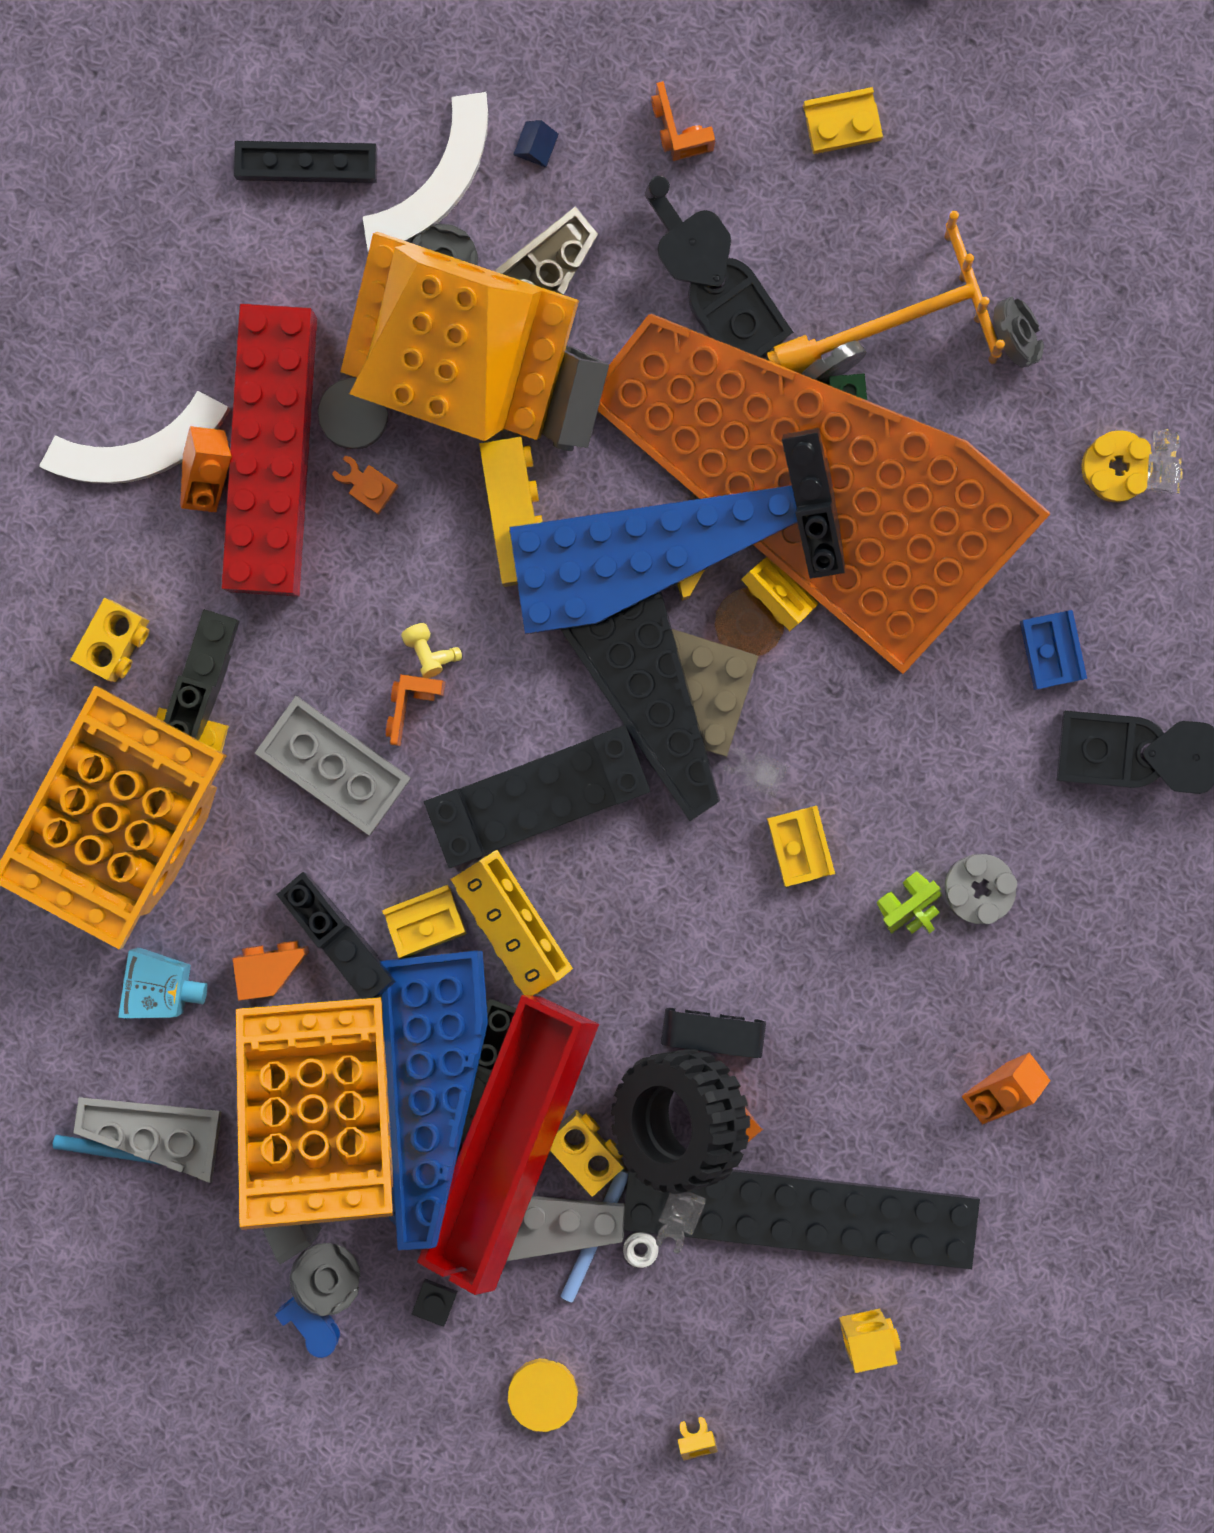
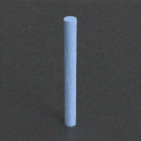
[561,1169,628,1302]

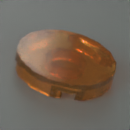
[714,587,784,656]

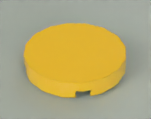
[508,1358,578,1432]

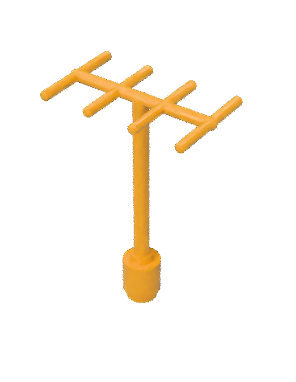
[767,211,1005,374]

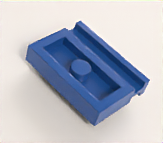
[1019,610,1087,690]

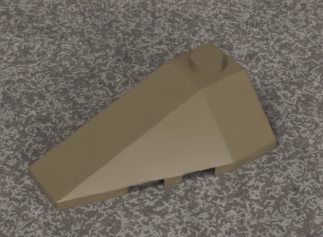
[494,206,598,295]

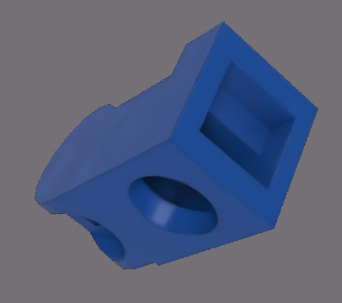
[275,1297,340,1358]

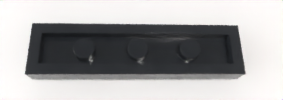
[234,141,378,183]

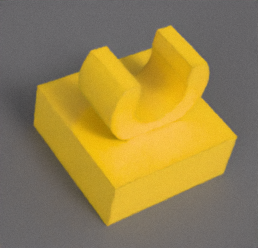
[678,1417,718,1460]

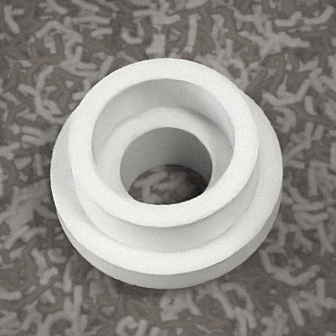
[623,1232,658,1268]

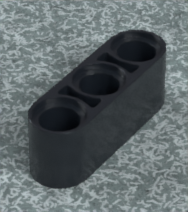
[661,1008,766,1058]

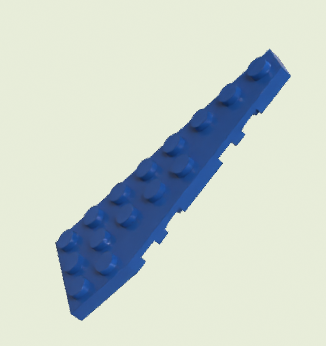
[510,485,797,634]
[380,950,488,1250]

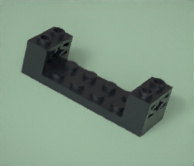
[423,725,651,868]

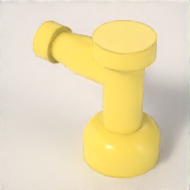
[401,623,462,678]

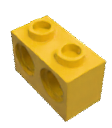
[70,598,149,682]
[550,1110,624,1197]
[839,1309,901,1373]

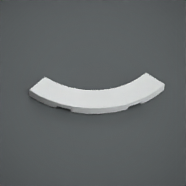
[363,92,488,252]
[39,391,231,484]

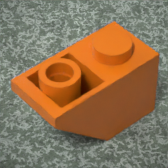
[180,426,231,512]
[232,941,309,1001]
[962,1052,1051,1125]

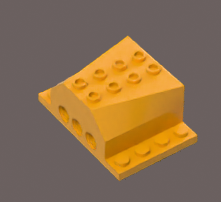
[340,232,579,441]
[0,686,227,950]
[236,997,393,1230]

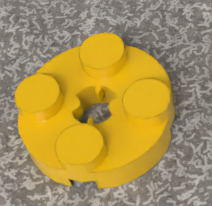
[1082,431,1155,502]

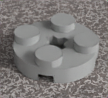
[945,854,1017,924]

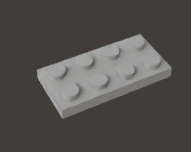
[255,696,412,836]

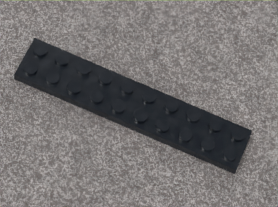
[624,1169,980,1270]

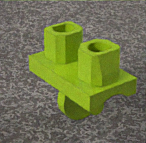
[876,871,942,934]

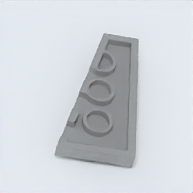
[73,1097,222,1183]
[507,1196,625,1261]

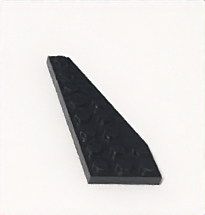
[560,592,720,821]

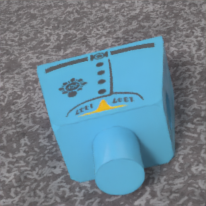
[118,948,208,1018]

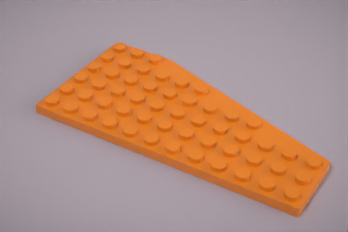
[598,314,1050,674]

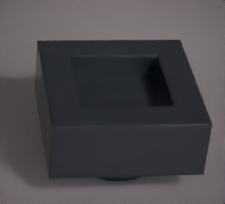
[411,1279,458,1327]

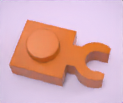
[332,456,399,515]

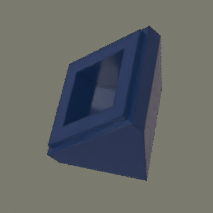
[514,120,559,168]

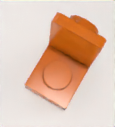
[651,81,715,161]
[386,674,446,746]

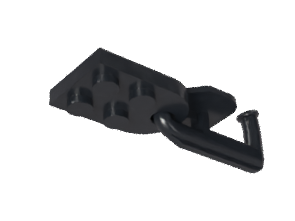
[645,175,794,357]
[1056,710,1214,794]

